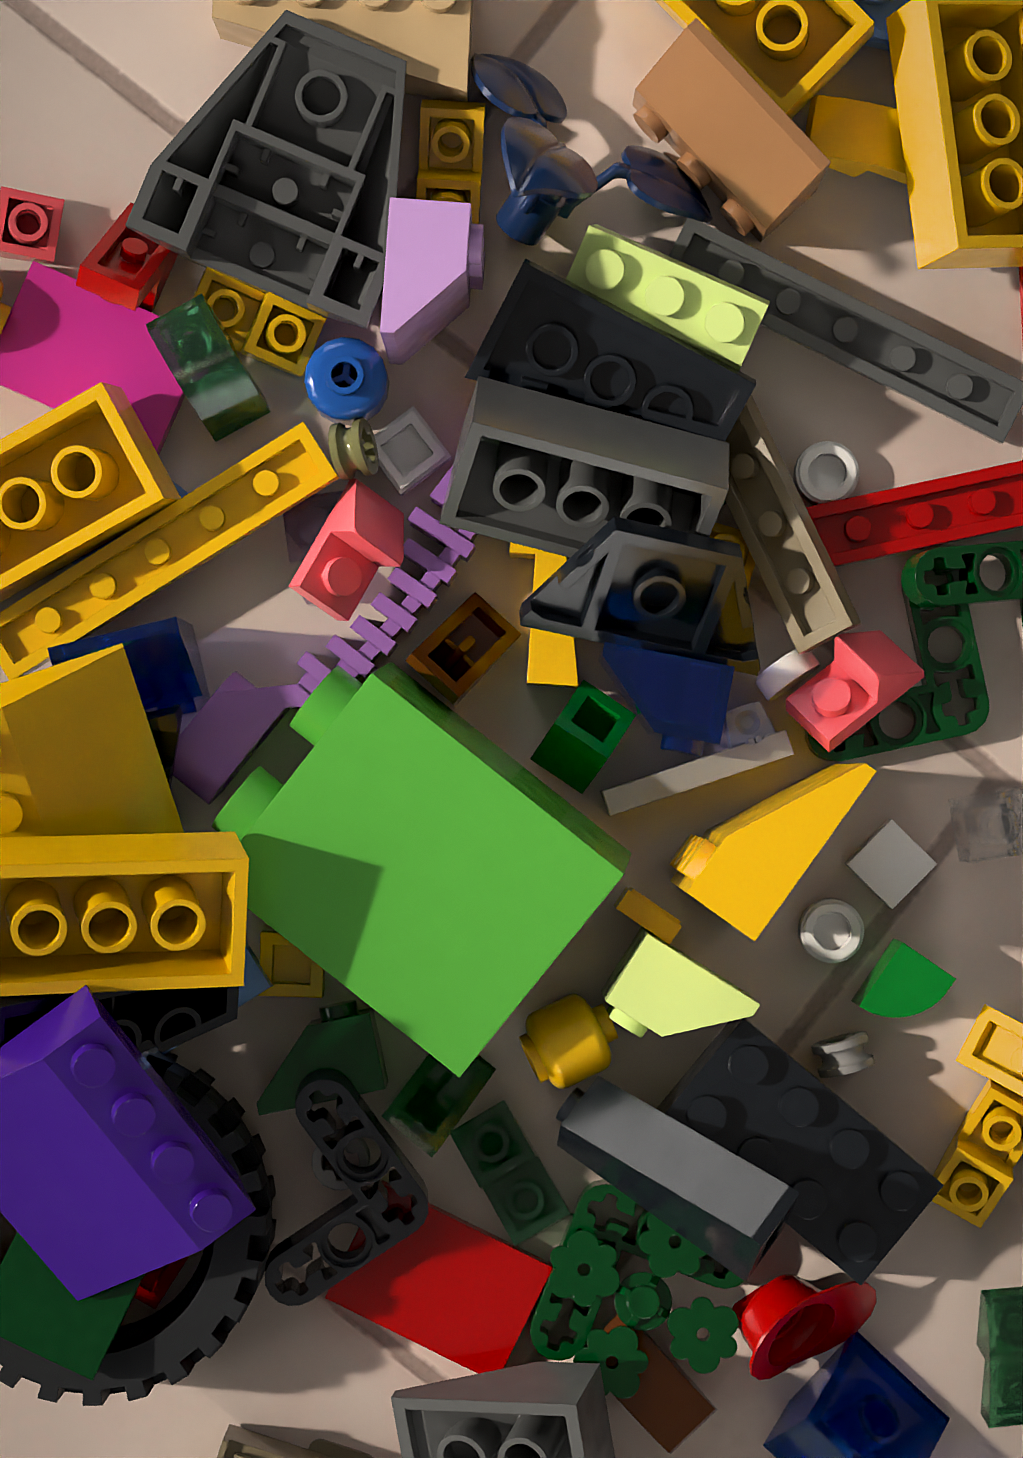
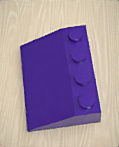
[0,985,256,1301]

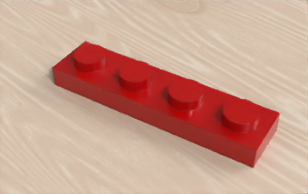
[806,460,1023,567]

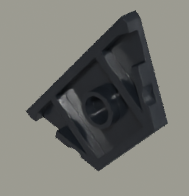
[519,516,761,676]

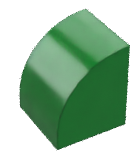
[530,679,636,794]
[851,938,956,1018]

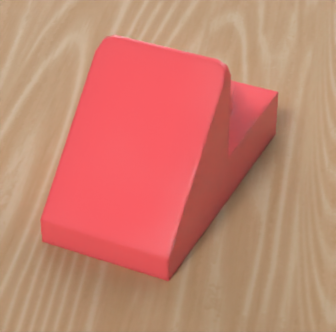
[288,478,404,621]
[786,630,925,752]

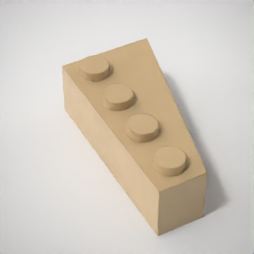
[212,0,473,102]

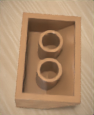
[632,18,831,243]

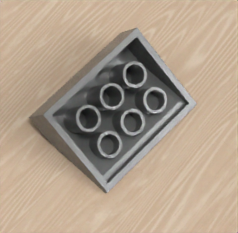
[391,1361,615,1458]

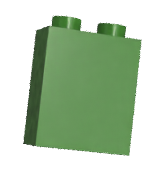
[211,662,632,1078]

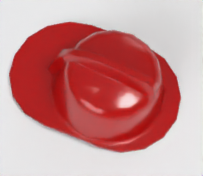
[732,1274,877,1380]

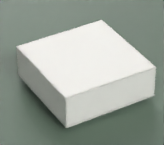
[374,406,452,497]
[844,819,937,909]

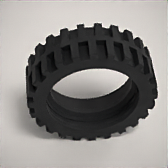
[0,1050,277,1406]

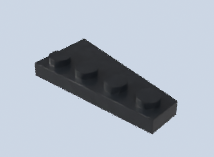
[465,258,756,442]

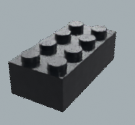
[656,1018,944,1285]

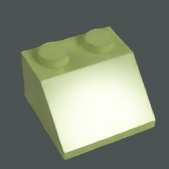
[601,926,760,1038]

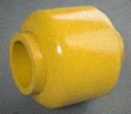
[518,994,618,1089]

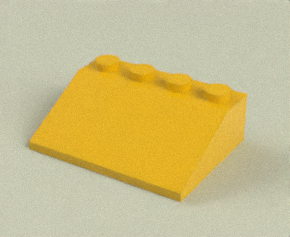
[0,643,184,837]
[669,763,877,941]

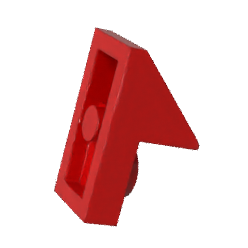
[76,202,178,312]

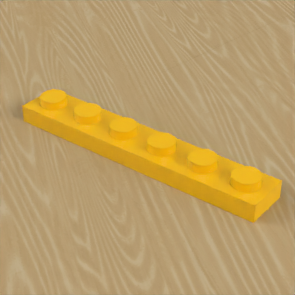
[0,422,339,680]

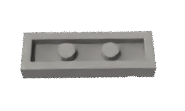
[600,701,794,816]

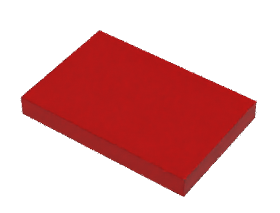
[325,1180,553,1374]

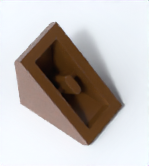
[405,592,522,707]

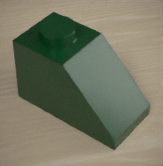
[256,1000,389,1116]

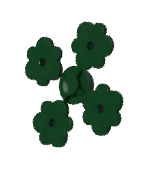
[549,1213,739,1399]

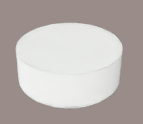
[793,441,859,505]
[755,649,821,702]
[798,898,864,963]

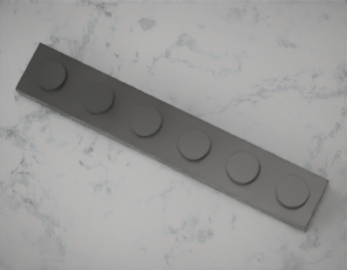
[669,218,1023,444]

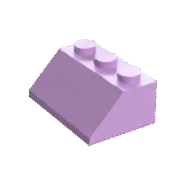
[380,197,485,365]

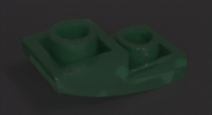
[146,294,271,442]
[449,1100,572,1246]
[976,1286,1023,1428]

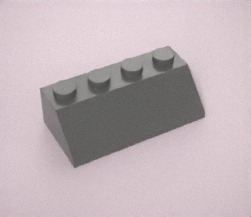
[439,376,730,558]

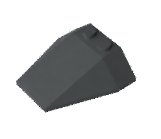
[125,10,407,329]

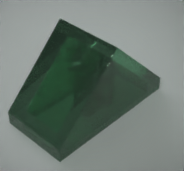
[381,1053,496,1157]

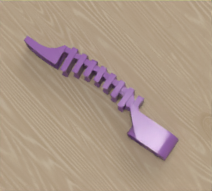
[173,466,478,805]

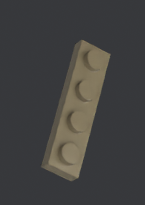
[725,395,862,654]

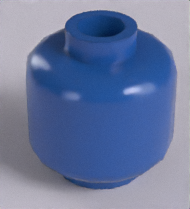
[304,337,390,426]

